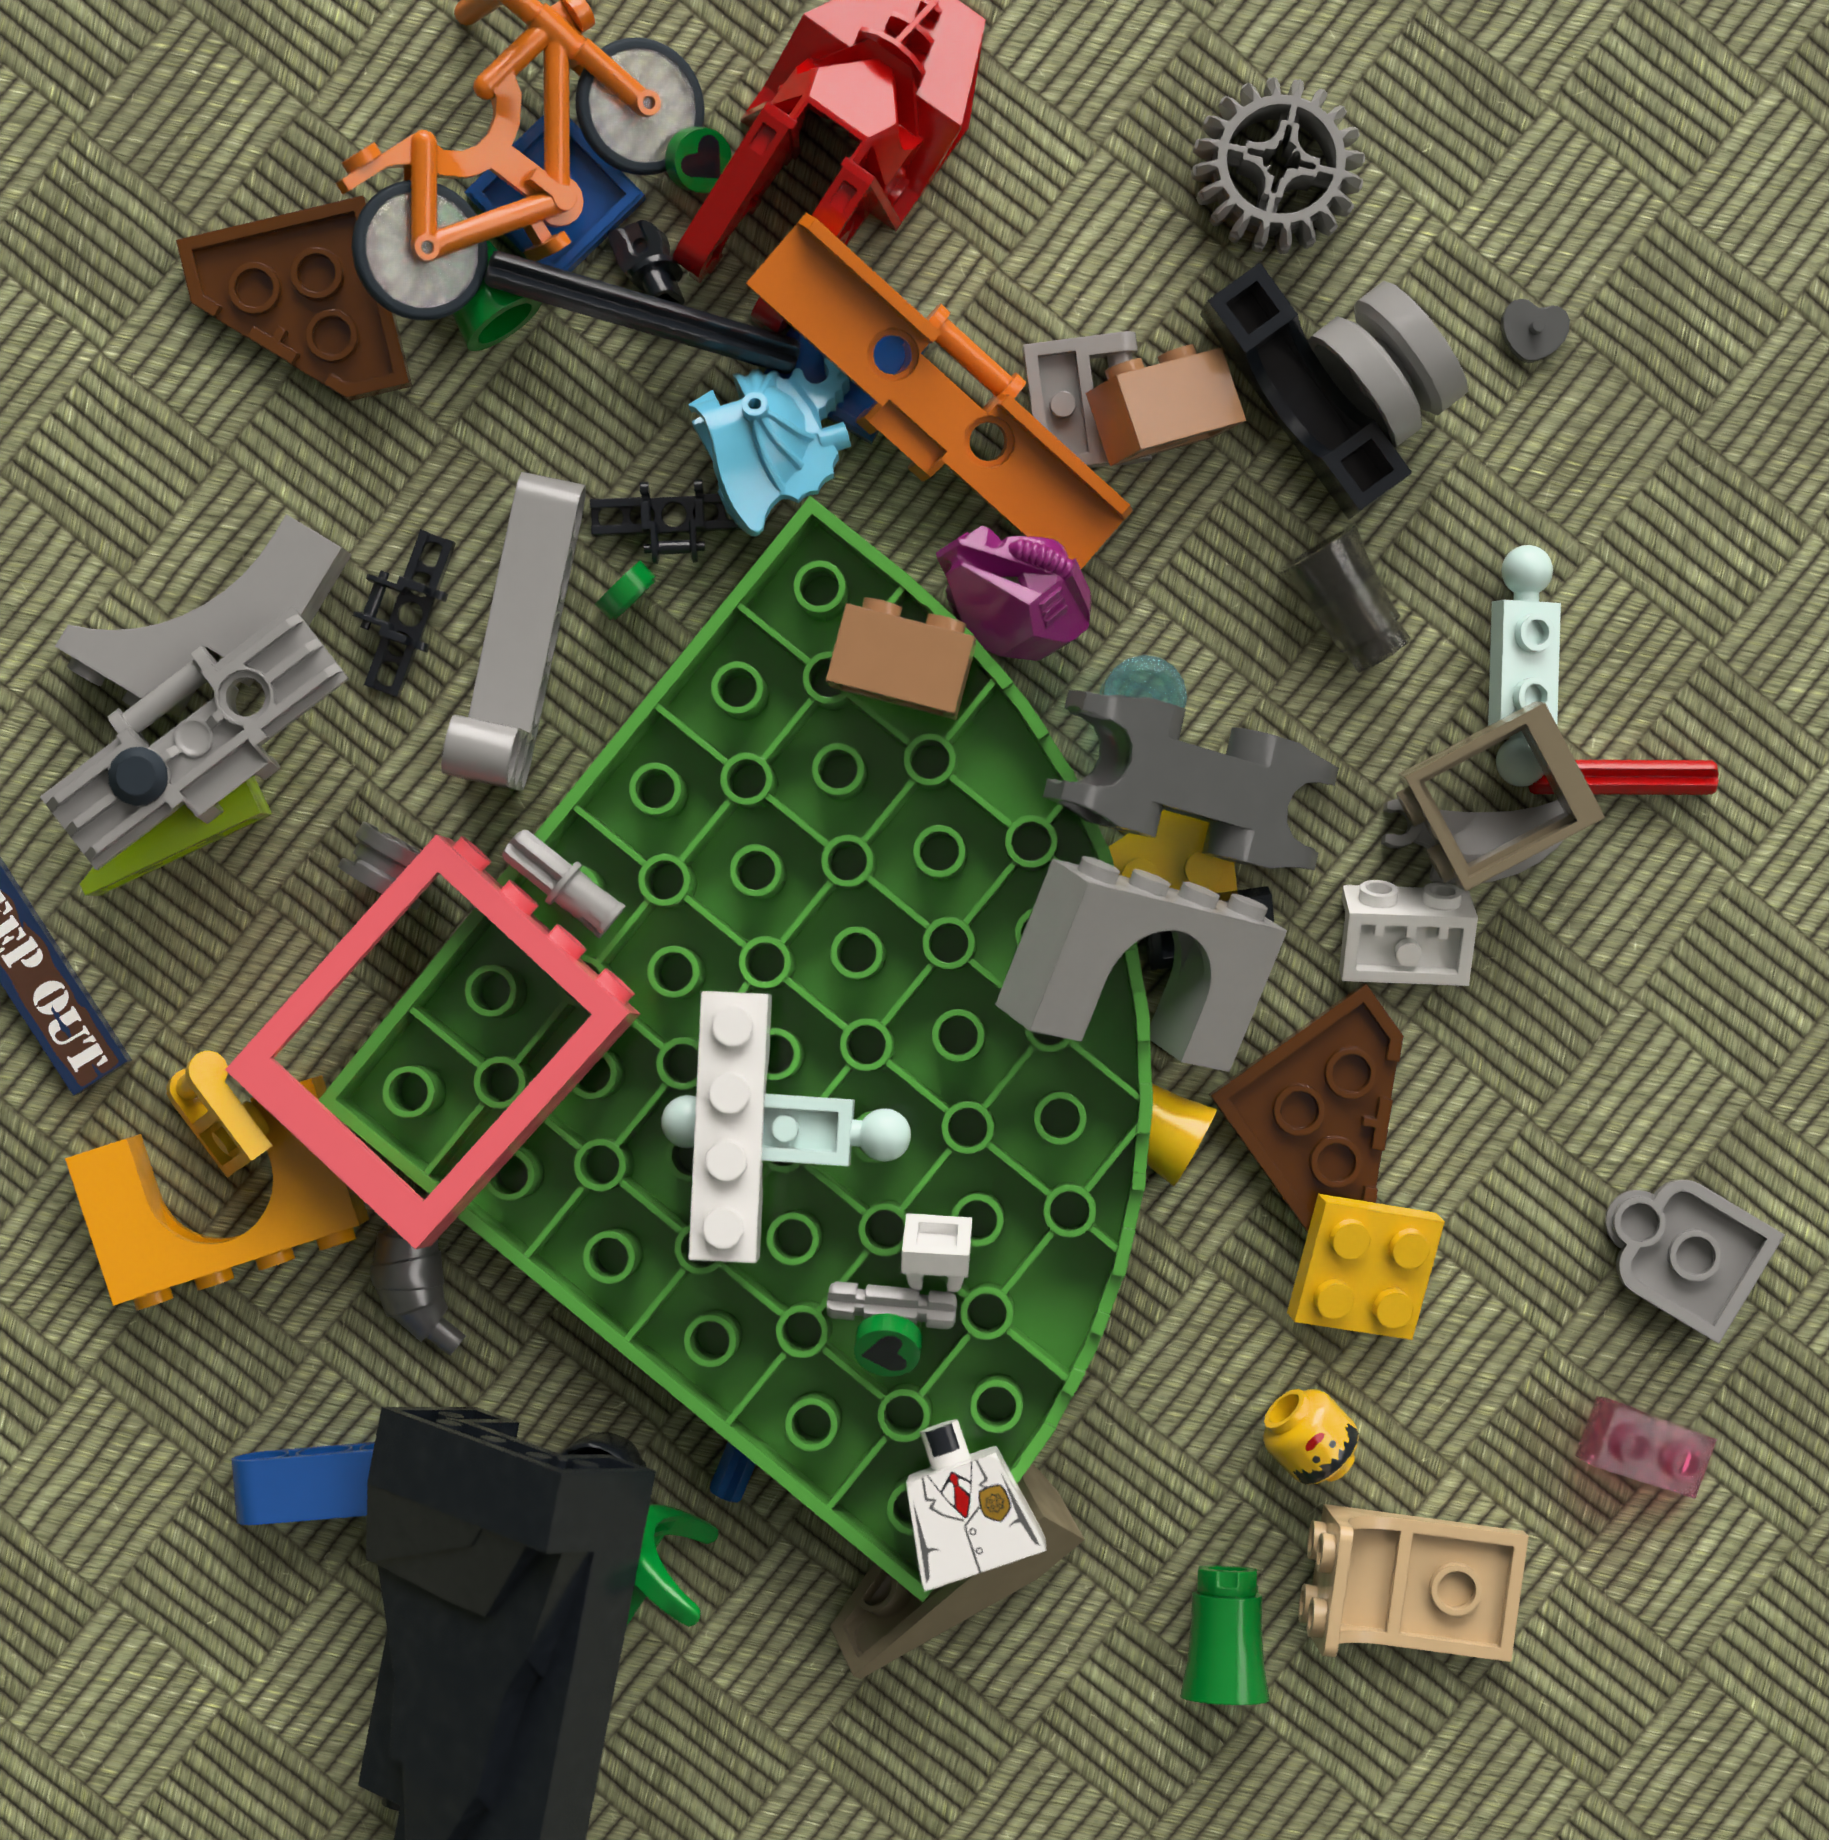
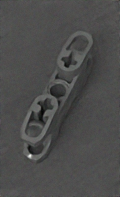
[1043,690,1339,870]

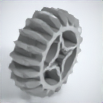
[1191,77,1365,254]

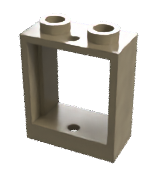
[1396,701,1605,891]

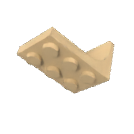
[1298,1504,1529,1662]

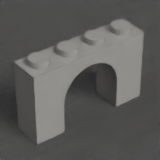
[995,856,1287,1072]

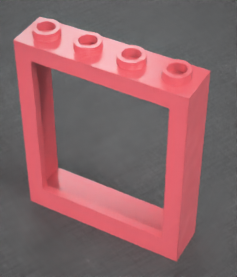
[225,835,640,1250]

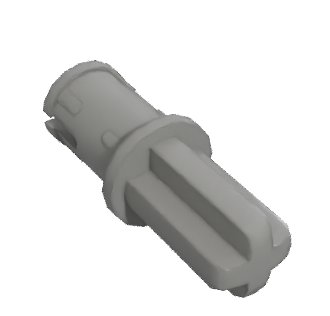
[502,830,626,939]

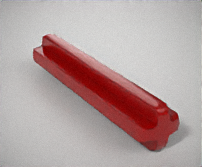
[1528,760,1719,795]

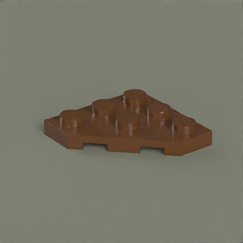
[176,195,413,401]
[1209,984,1404,1233]

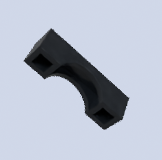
[1200,263,1412,520]

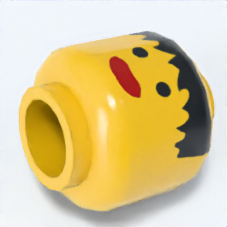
[1263,1389,1359,1485]

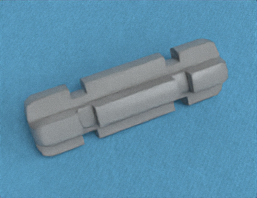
[827,1281,957,1329]

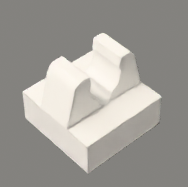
[901,1213,972,1292]

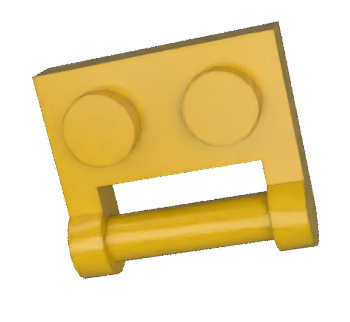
[166,1051,273,1178]

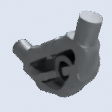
[370,1189,466,1356]

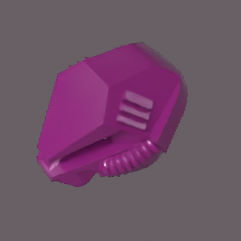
[936,526,1092,661]

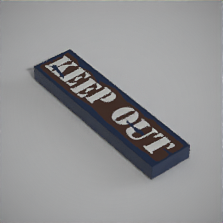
[0,857,132,1096]

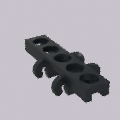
[590,479,742,564]
[352,529,456,698]

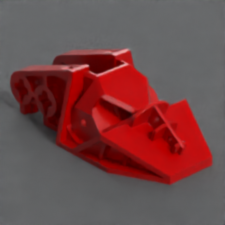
[672,0,986,334]

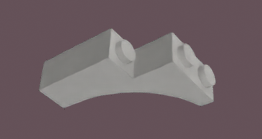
[55,514,352,717]

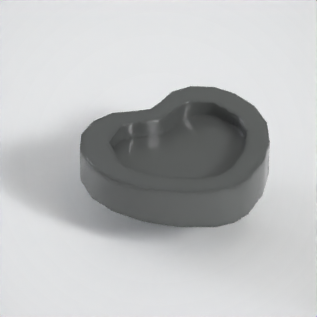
[1501,299,1570,363]

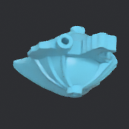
[688,358,851,536]

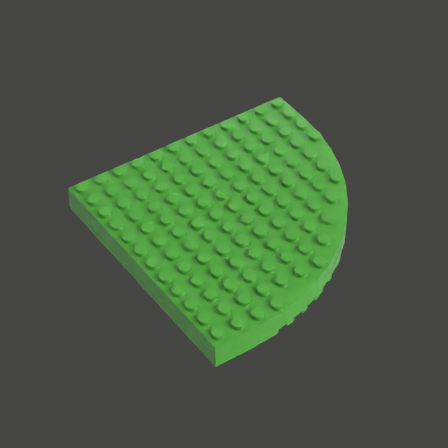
[319,496,1153,1602]

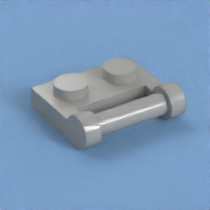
[1022,331,1152,468]

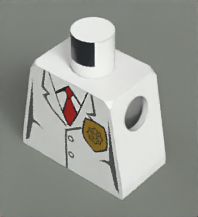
[906,1419,1046,1591]

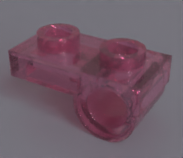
[1575,1395,1717,1499]

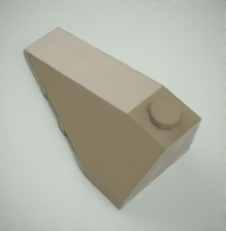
[830,1463,1085,1679]

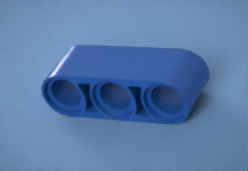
[232,1442,375,1525]

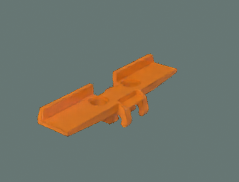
[745,213,1133,569]

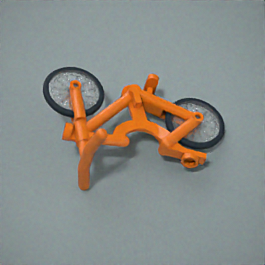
[335,0,705,321]

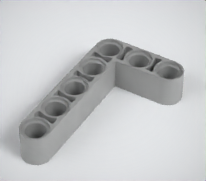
[441,472,586,791]

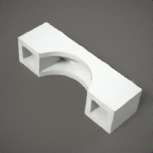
[689,991,772,1263]

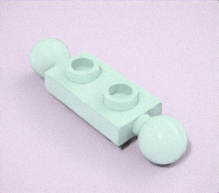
[1488,545,1561,787]
[661,1094,911,1166]

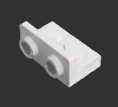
[1339,880,1478,986]

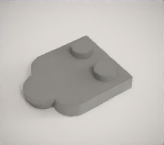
[1605,1179,1785,1344]

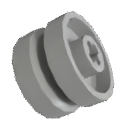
[1308,281,1468,448]

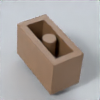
[1086,344,1246,466]
[826,597,976,720]

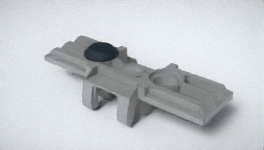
[40,606,349,870]

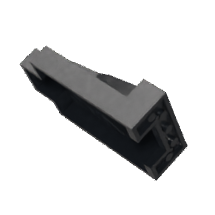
[358,1407,656,1840]

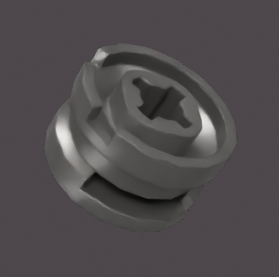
[338,822,422,910]

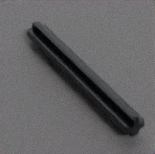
[485,251,800,374]

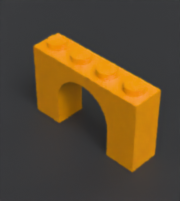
[65,1075,369,1311]

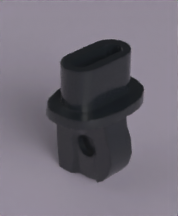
[607,220,685,305]

